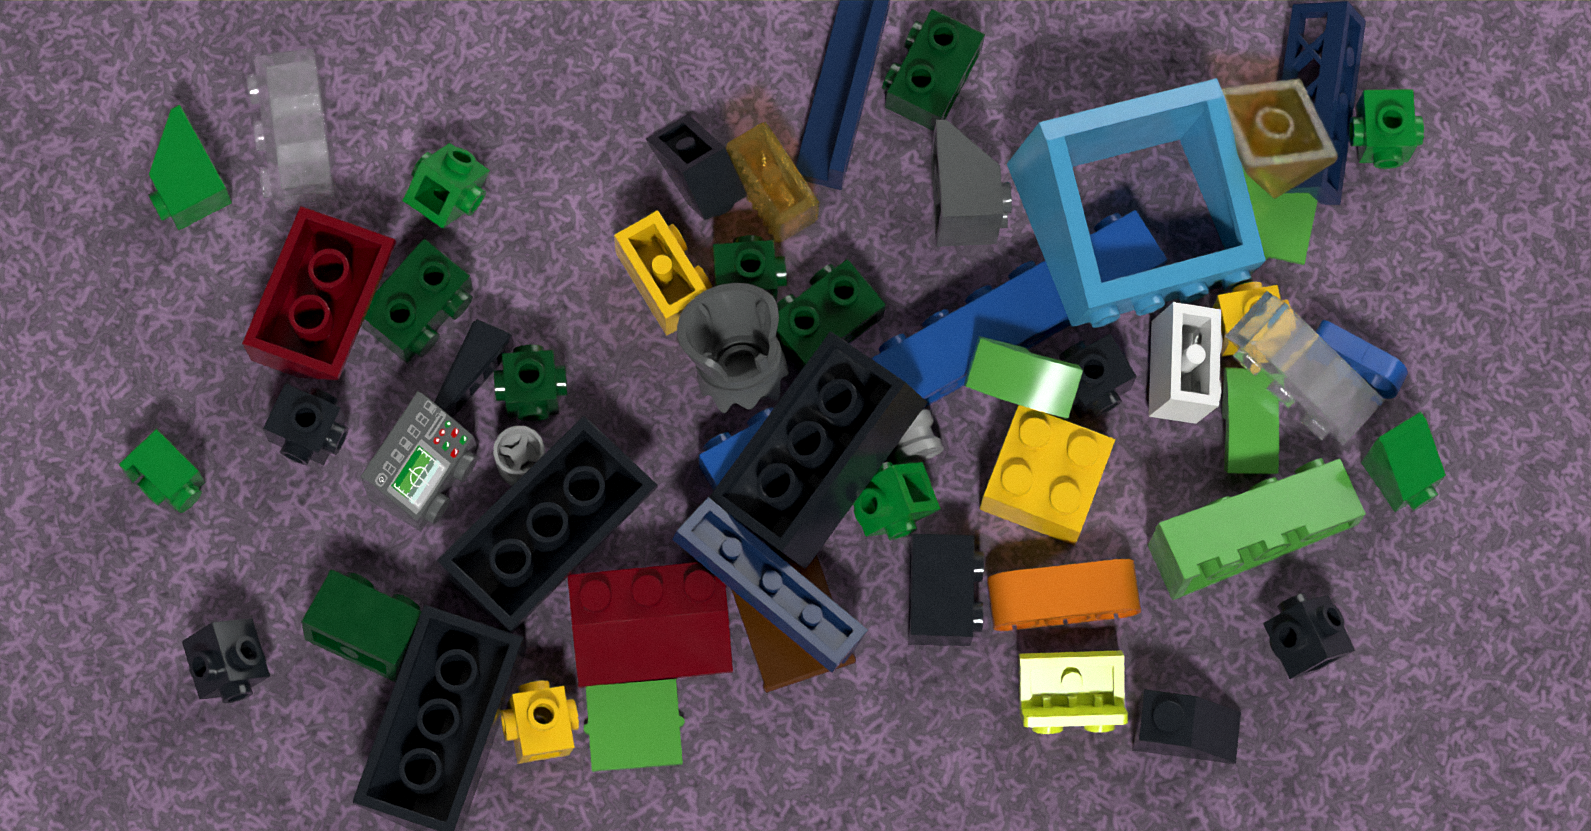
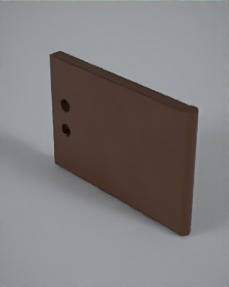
[731,549,856,693]

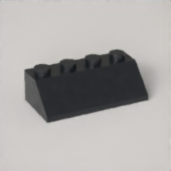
[709,331,928,569]
[437,416,658,633]
[352,605,526,831]

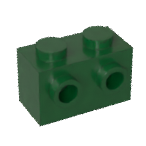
[882,9,985,131]
[361,239,473,363]
[776,259,886,372]
[301,569,422,683]

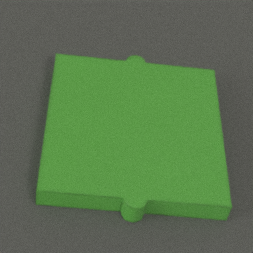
[1223,165,1317,265]
[584,679,685,772]

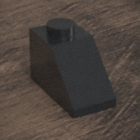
[646,114,748,221]
[1132,689,1241,764]

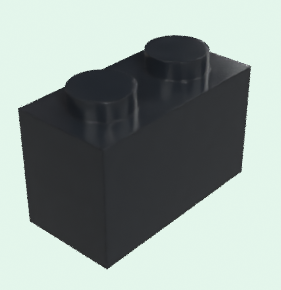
[908,534,984,646]

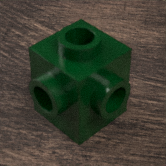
[713,235,787,303]
[494,344,568,422]

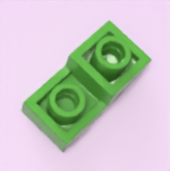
[964,336,1083,418]
[1222,367,1279,474]

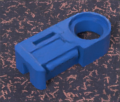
[1303,320,1408,399]

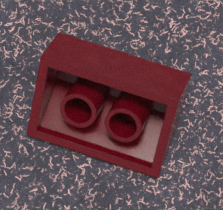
[242,206,396,380]
[567,562,733,688]

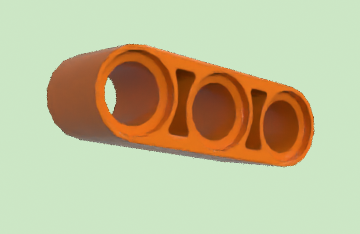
[987,559,1141,631]

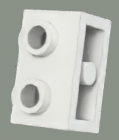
[1149,302,1223,424]

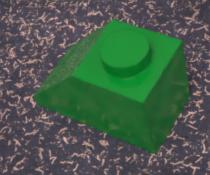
[148,105,232,231]
[1361,411,1446,512]

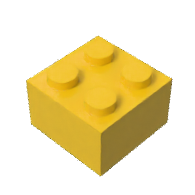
[979,405,1116,546]

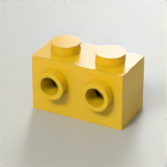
[614,210,712,336]

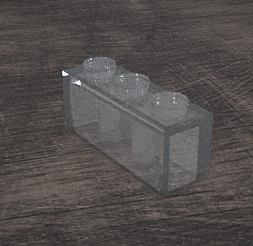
[247,48,337,213]
[1225,291,1385,446]

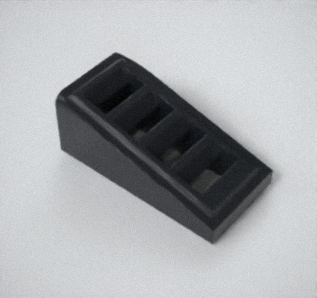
[434,319,514,418]

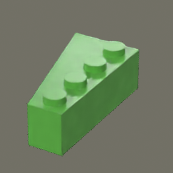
[1148,458,1366,601]

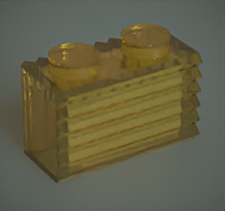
[726,122,820,243]

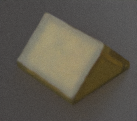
[1221,79,1338,199]

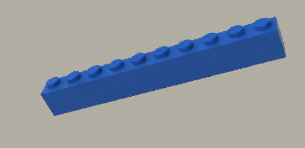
[699,210,1167,516]

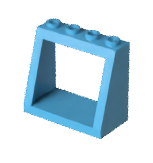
[1007,78,1266,328]

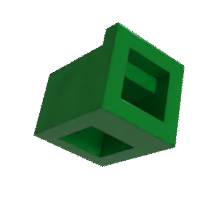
[119,429,205,513]

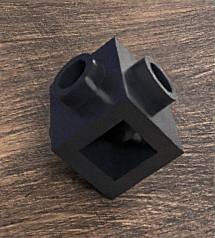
[1059,334,1137,419]
[263,383,349,466]
[1263,593,1355,679]
[182,618,270,704]

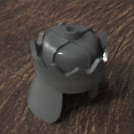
[677,283,789,413]

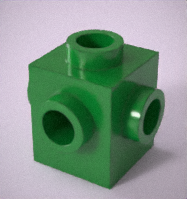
[1349,89,1424,169]
[402,143,490,228]
[853,462,941,540]

